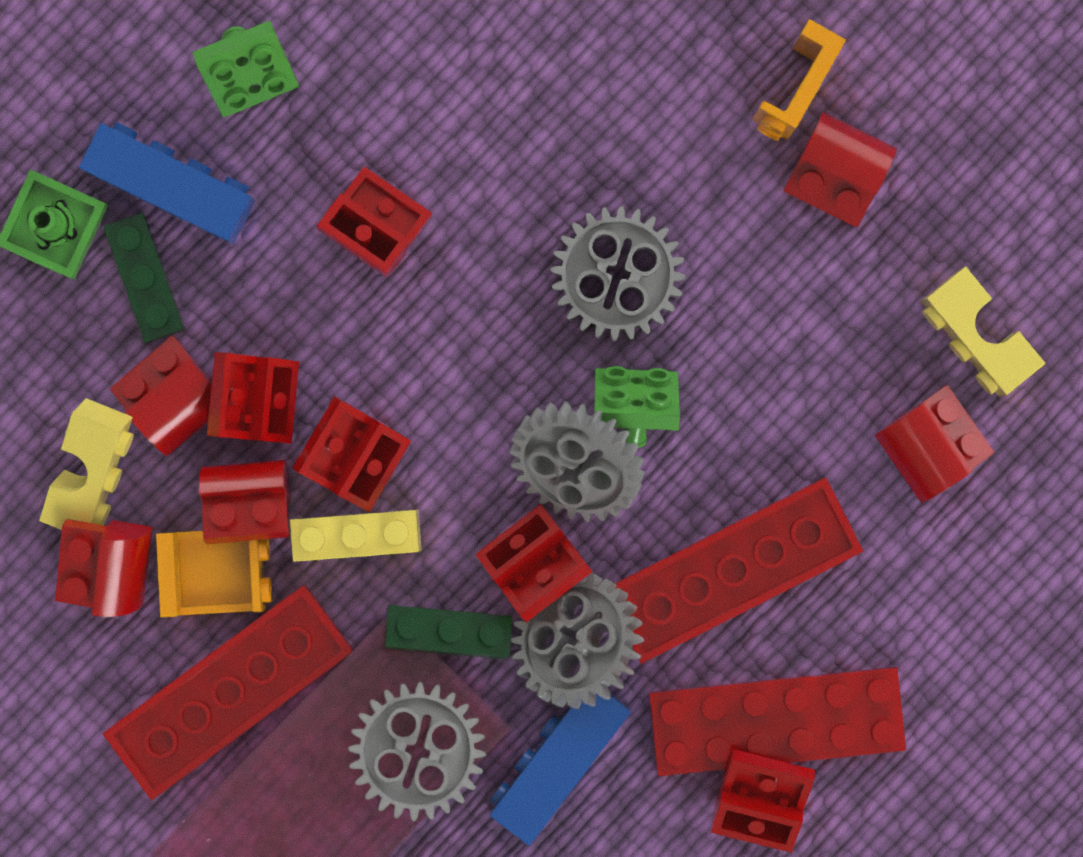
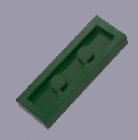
[103,213,186,344]
[383,605,512,660]

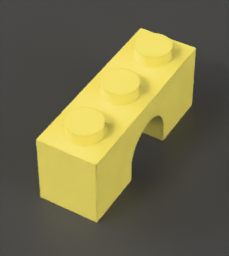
[921,267,1046,397]
[39,398,134,530]
[290,509,422,562]

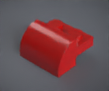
[783,112,897,228]
[317,166,432,277]
[109,335,212,456]
[207,352,299,444]
[874,384,995,503]
[292,396,411,513]
[199,460,290,545]
[475,504,593,623]
[55,519,153,617]
[711,749,815,853]

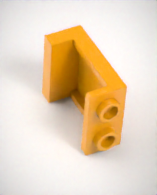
[752,19,846,141]
[156,531,272,618]

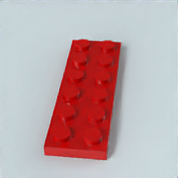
[615,477,864,664]
[102,584,354,801]
[649,667,906,776]

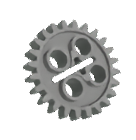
[551,206,685,342]
[509,402,645,522]
[511,573,644,709]
[348,682,486,821]

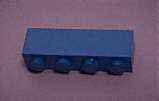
[78,122,255,245]
[488,693,631,846]

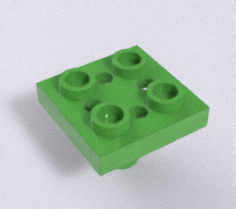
[192,21,299,118]
[0,169,109,280]
[594,366,680,448]

